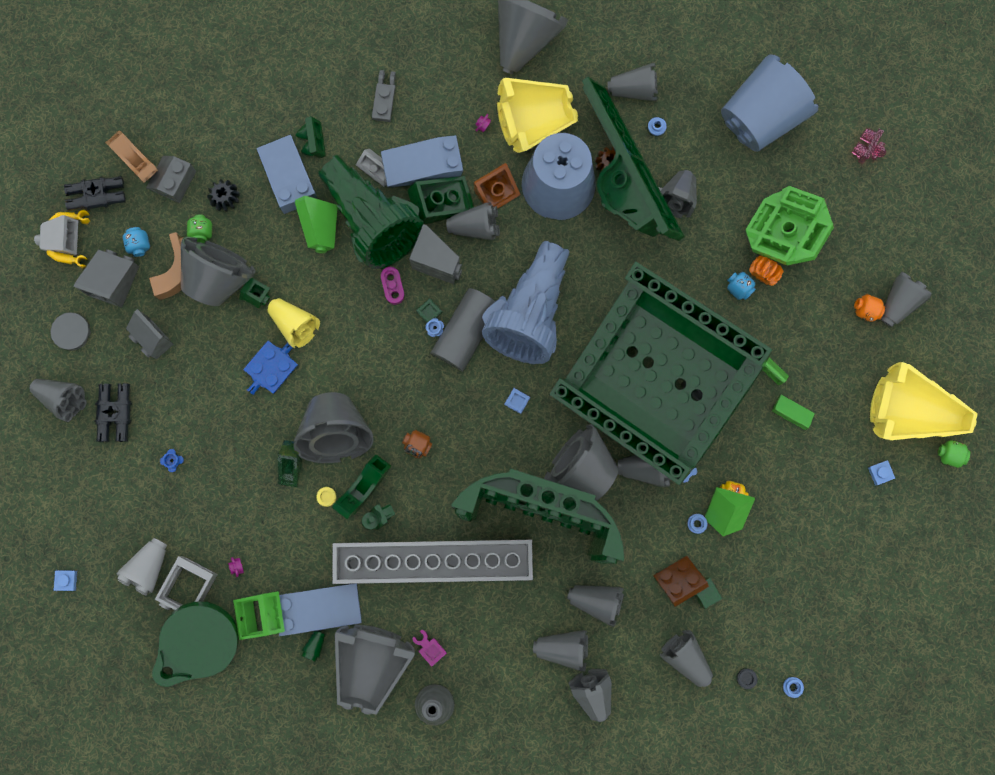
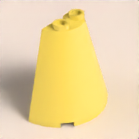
[497,78,578,153]

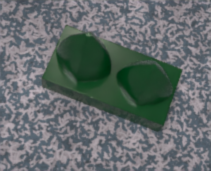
[295,116,326,158]

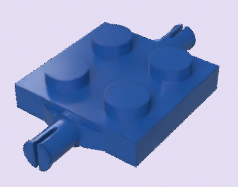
[243,341,298,395]

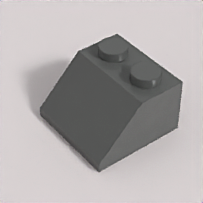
[146,156,196,203]
[126,309,174,359]

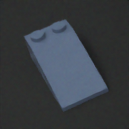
[257,135,318,214]
[381,135,463,188]
[279,583,362,636]

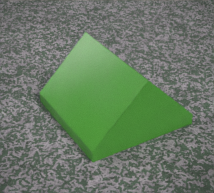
[705,487,755,536]

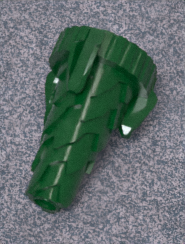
[318,155,423,269]

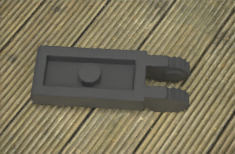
[372,70,396,122]

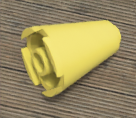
[268,298,320,348]

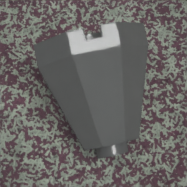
[661,170,697,218]
[568,669,612,722]

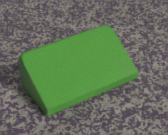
[762,358,789,385]
[772,395,815,430]

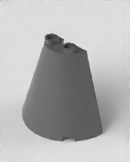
[335,625,415,715]

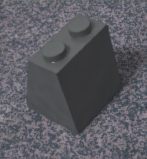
[409,224,462,284]
[73,249,139,308]

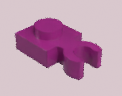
[412,629,447,667]

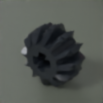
[207,179,240,212]

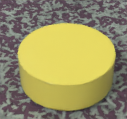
[317,487,337,507]

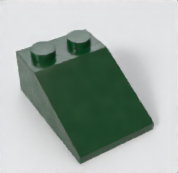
[407,176,474,224]

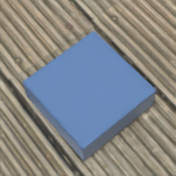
[504,388,530,414]

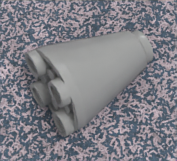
[117,538,167,596]

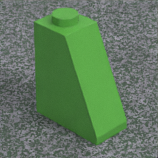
[295,196,337,253]

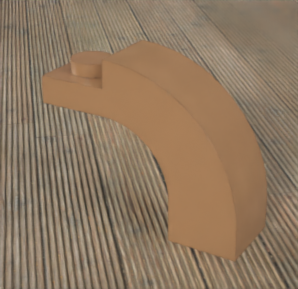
[105,130,158,182]
[149,232,184,300]

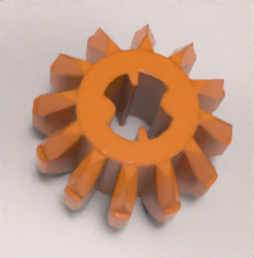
[749,256,784,286]

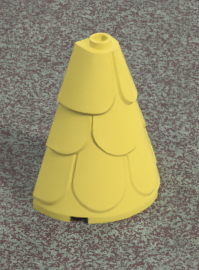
[870,362,977,440]

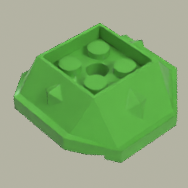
[746,186,834,265]

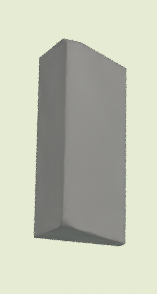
[356,149,387,187]

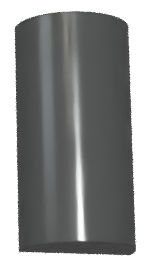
[430,288,495,372]

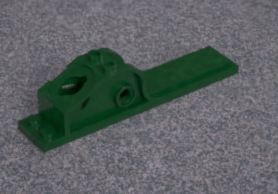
[582,76,685,241]

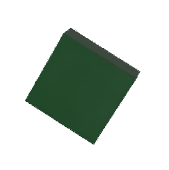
[416,298,443,323]

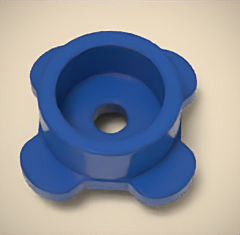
[160,449,184,472]

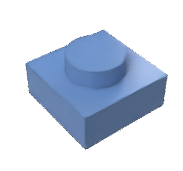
[868,460,895,486]
[54,570,77,591]

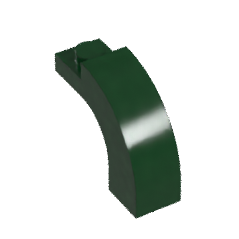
[332,454,391,520]

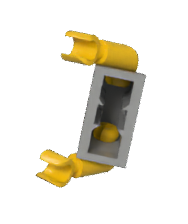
[34,210,90,268]

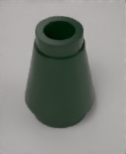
[301,631,325,662]

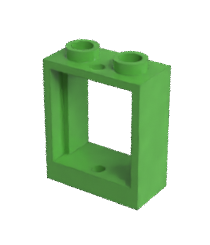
[233,591,285,640]

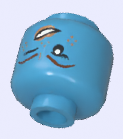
[122,227,150,257]
[727,272,756,300]

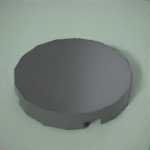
[50,312,91,351]

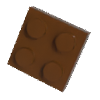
[653,556,709,607]

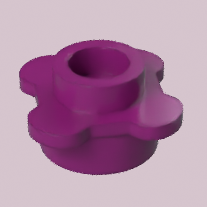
[475,114,491,132]
[228,557,244,577]

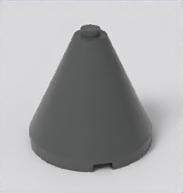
[498,0,568,74]

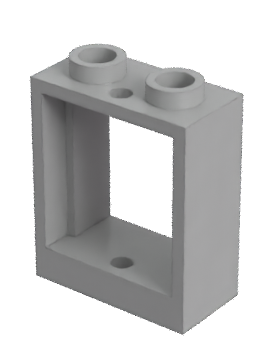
[155,556,218,610]

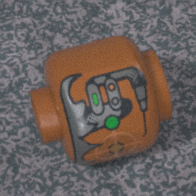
[402,430,432,459]

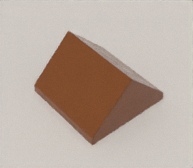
[474,163,521,209]

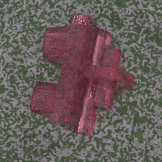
[852,128,886,165]

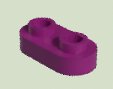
[381,267,405,305]

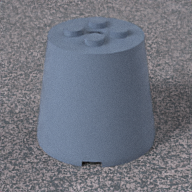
[721,55,818,152]
[522,133,596,220]

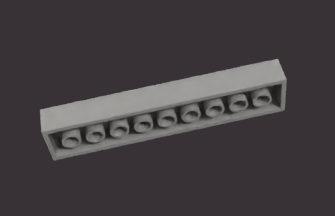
[333,540,533,584]

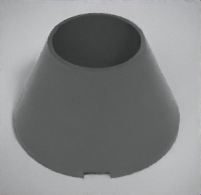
[181,237,255,306]
[294,392,374,463]
[544,424,619,501]

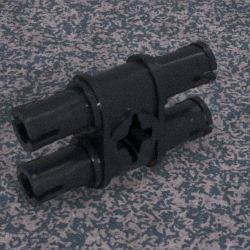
[64,176,126,211]
[94,383,132,442]

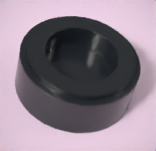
[736,668,758,689]

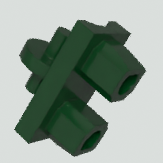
[361,504,395,530]

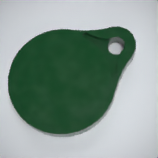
[152,602,239,687]

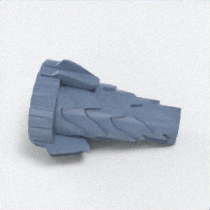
[482,241,569,364]

